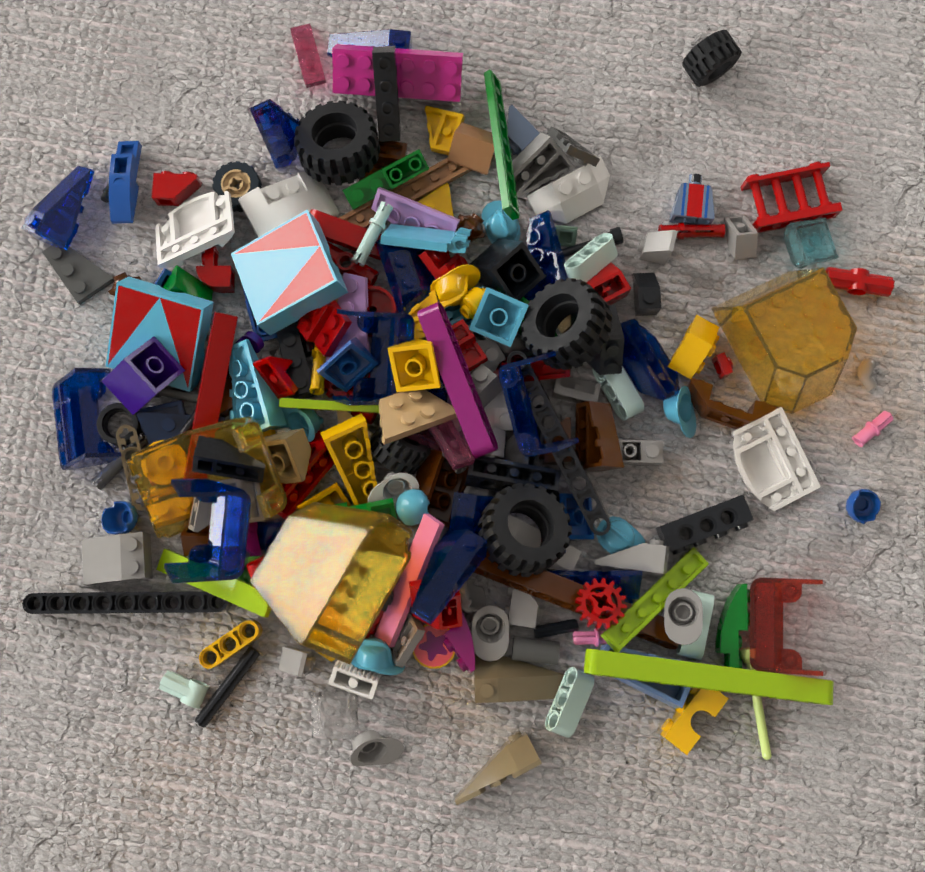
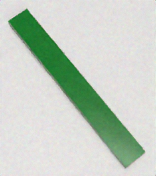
[484,70,520,220]

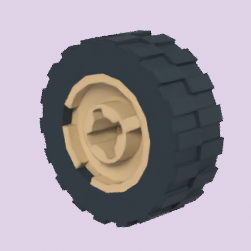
[212,161,262,212]

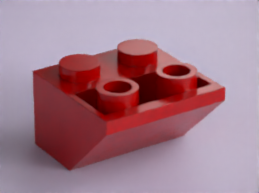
[586,262,631,305]
[409,574,463,630]

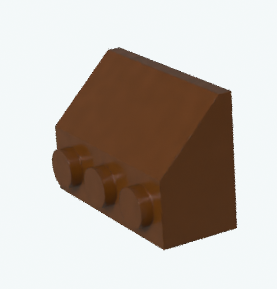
[415,449,469,529]

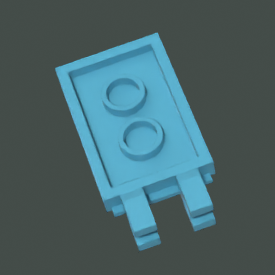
[381,224,471,253]

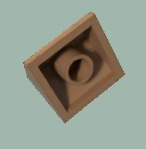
[447,122,495,175]

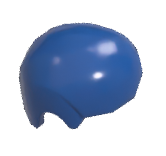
[845,489,881,524]
[101,501,138,535]

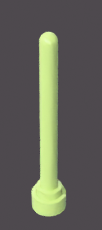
[739,647,772,760]

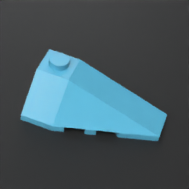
[229,339,287,440]

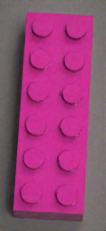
[332,44,463,102]

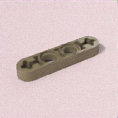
[116,424,153,511]

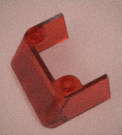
[750,578,827,676]

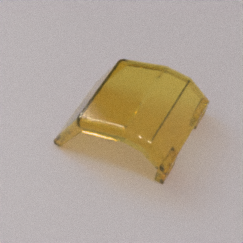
[126,417,287,538]

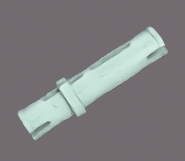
[351,201,393,267]

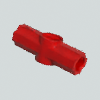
[327,242,379,286]
[822,267,895,297]

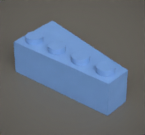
[600,644,690,708]

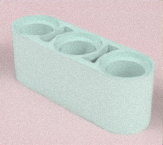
[564,233,618,282]
[592,367,644,421]
[677,590,714,660]
[545,667,594,738]

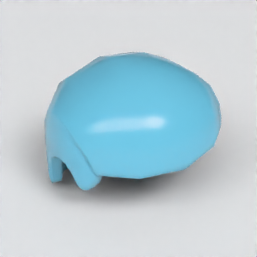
[395,489,430,526]

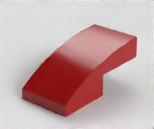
[452,319,488,372]

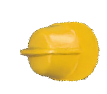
[430,265,480,308]

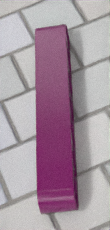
[417,302,498,458]

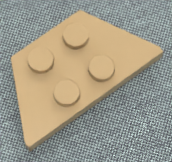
[378,389,457,445]

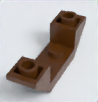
[687,378,777,429]

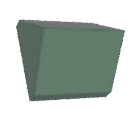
[554,225,578,247]

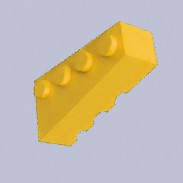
[320,413,377,505]

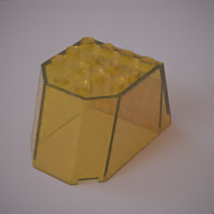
[711,267,857,414]
[250,502,413,664]

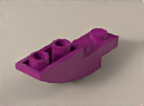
[443,613,475,674]

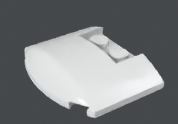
[238,171,340,238]
[155,191,235,268]
[733,407,821,511]

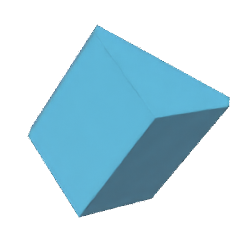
[469,287,529,347]

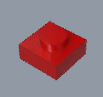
[711,352,733,379]

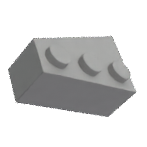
[495,132,576,198]

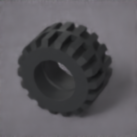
[682,30,742,87]
[370,426,431,475]

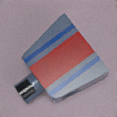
[669,174,715,225]

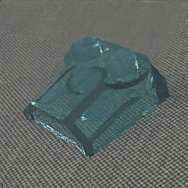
[784,217,839,269]

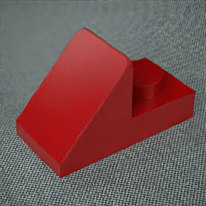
[253,356,298,399]

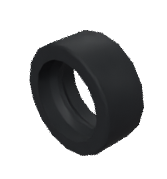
[96,403,142,446]

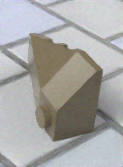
[233,428,311,484]

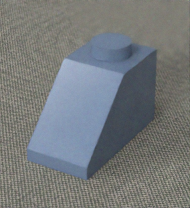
[507,104,540,156]

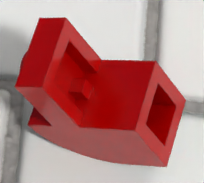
[196,246,235,293]

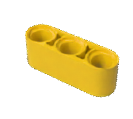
[199,620,263,669]

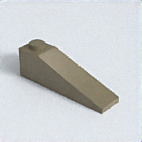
[474,654,564,703]
[455,731,542,805]

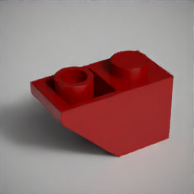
[152,171,202,206]

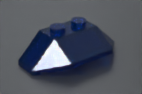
[376,240,436,318]
[620,318,680,401]

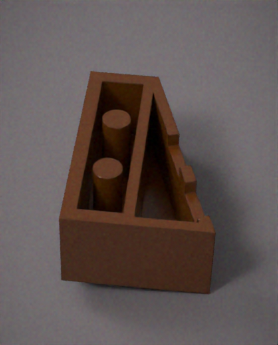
[575,401,624,472]

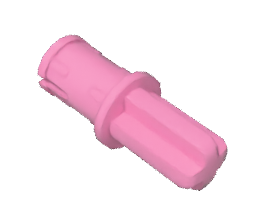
[852,411,894,447]
[572,628,607,647]

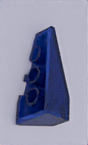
[249,99,300,169]
[21,166,94,250]
[524,210,568,302]
[411,529,487,625]
[549,570,643,604]

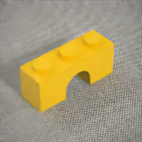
[660,688,728,755]

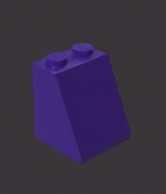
[102,336,185,415]

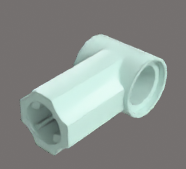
[159,670,210,709]

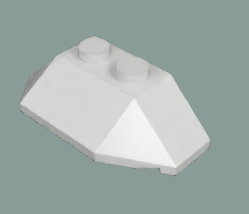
[526,156,610,224]

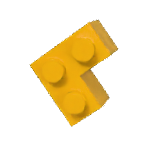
[668,314,720,379]

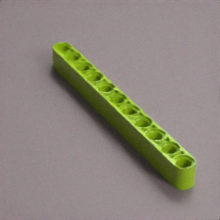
[584,649,834,705]

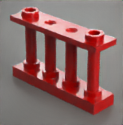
[741,162,843,233]

